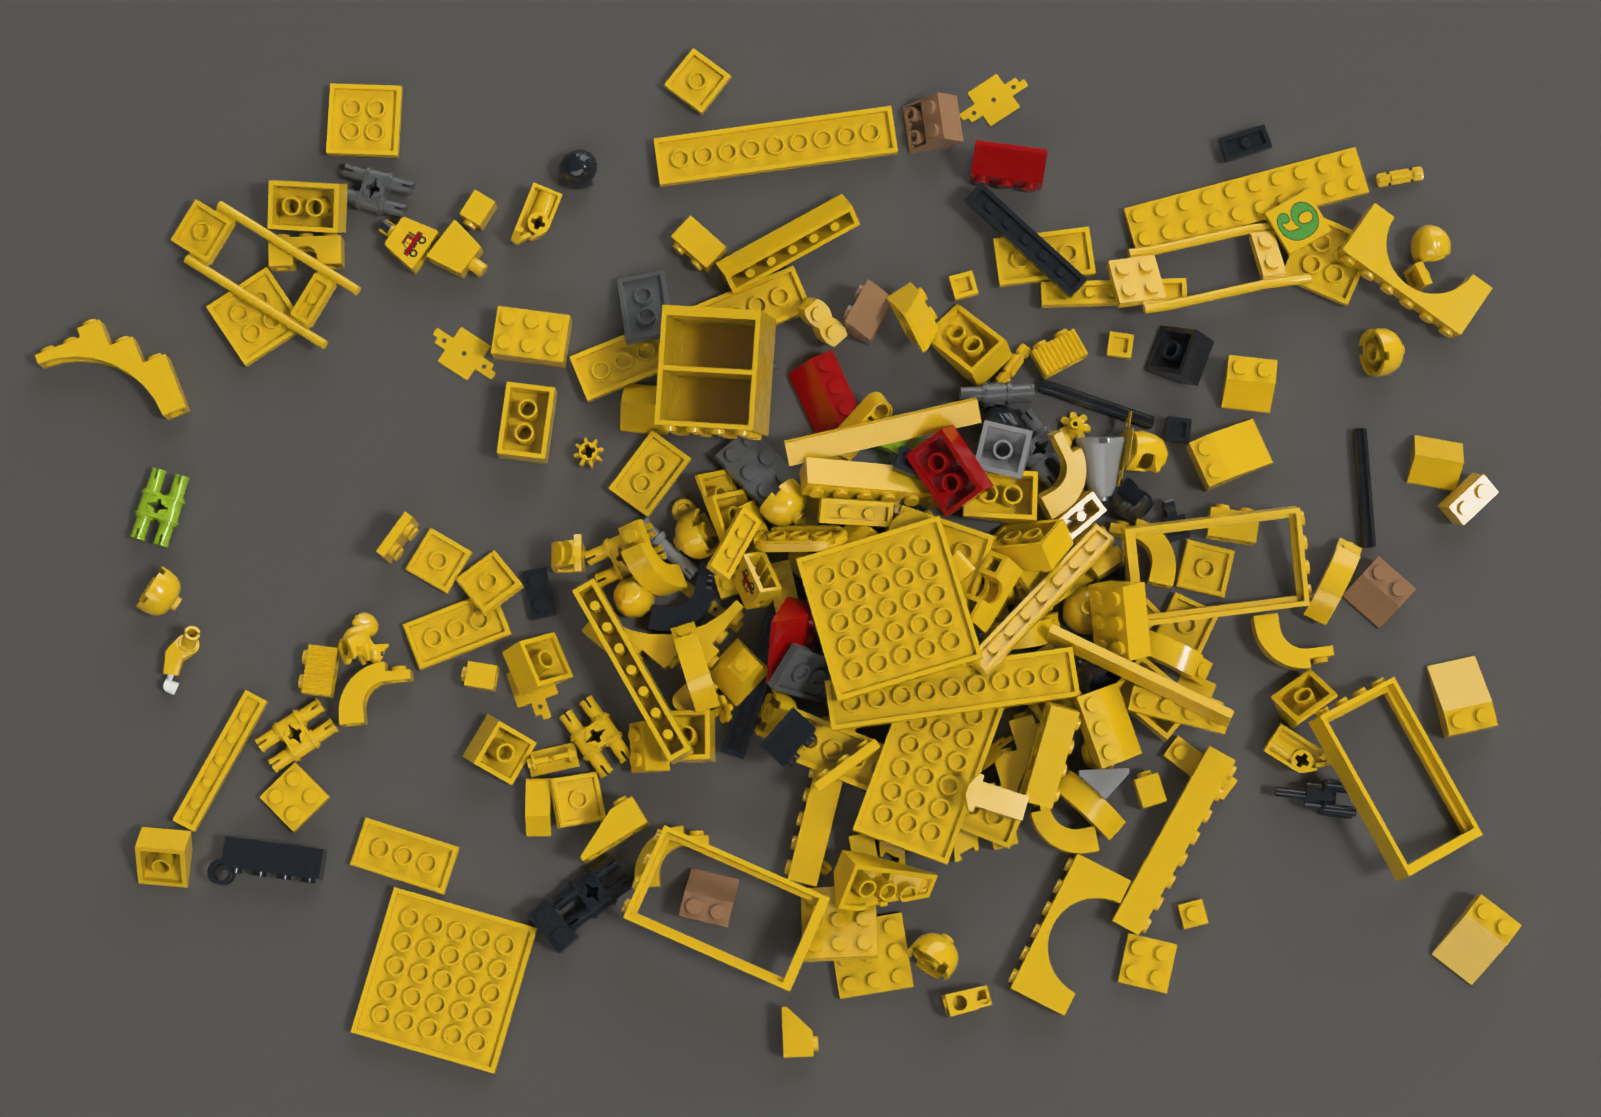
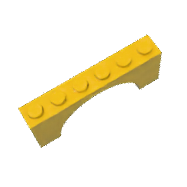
[1336,203,1493,338]
[1008,854,1131,1016]

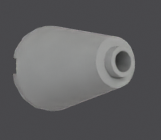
[1076,436,1125,501]

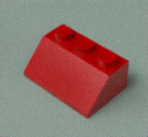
[970,140,1048,192]
[788,349,858,434]
[905,425,994,517]
[766,596,816,683]

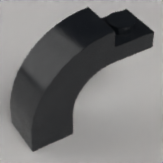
[648,563,716,634]

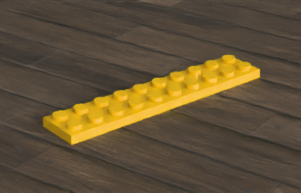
[653,106,898,187]
[1123,147,1369,248]
[570,266,808,402]
[825,647,1080,731]
[796,708,1028,849]

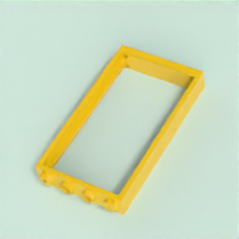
[1120,506,1312,626]
[1308,677,1483,882]
[621,825,830,992]

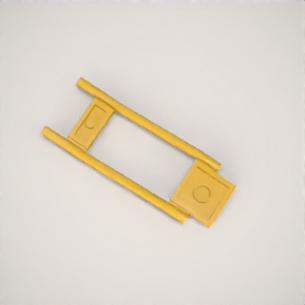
[171,199,361,349]
[1106,222,1312,314]

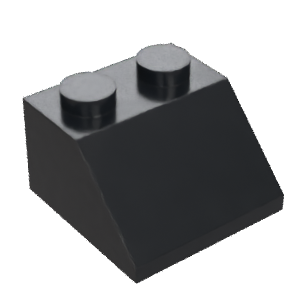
[1145,325,1214,386]
[760,707,817,768]

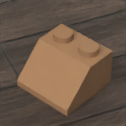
[1342,556,1416,629]
[679,868,740,928]

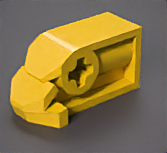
[510,182,563,246]
[551,534,586,573]
[1263,722,1331,773]
[961,774,1029,821]

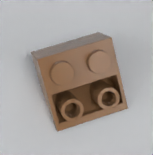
[903,92,964,153]
[843,280,891,345]

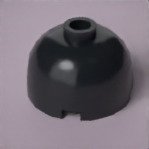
[1075,659,1119,694]

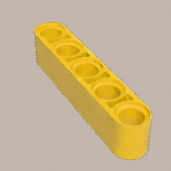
[799,392,893,480]

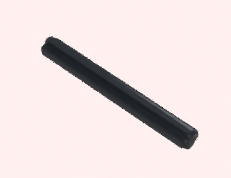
[1038,379,1155,429]
[1353,428,1376,548]

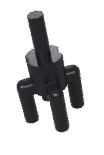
[1275,778,1357,819]

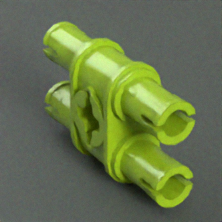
[130,467,190,548]

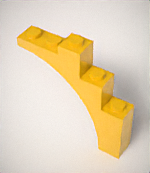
[35,319,190,420]
[581,600,745,671]
[991,712,1039,850]

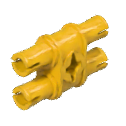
[584,522,667,588]
[559,695,631,779]
[255,698,339,773]

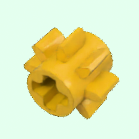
[574,437,604,469]

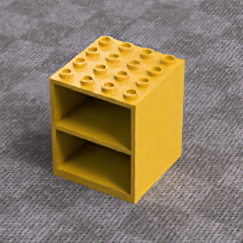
[654,305,776,441]

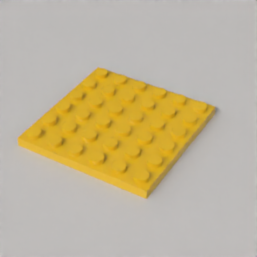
[796,516,983,702]
[351,887,538,1074]

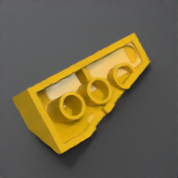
[834,850,938,911]

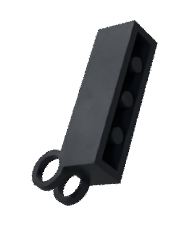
[207,836,328,885]

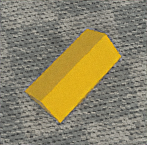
[695,470,761,568]

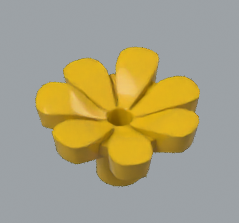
[1059,412,1091,443]
[712,694,735,723]

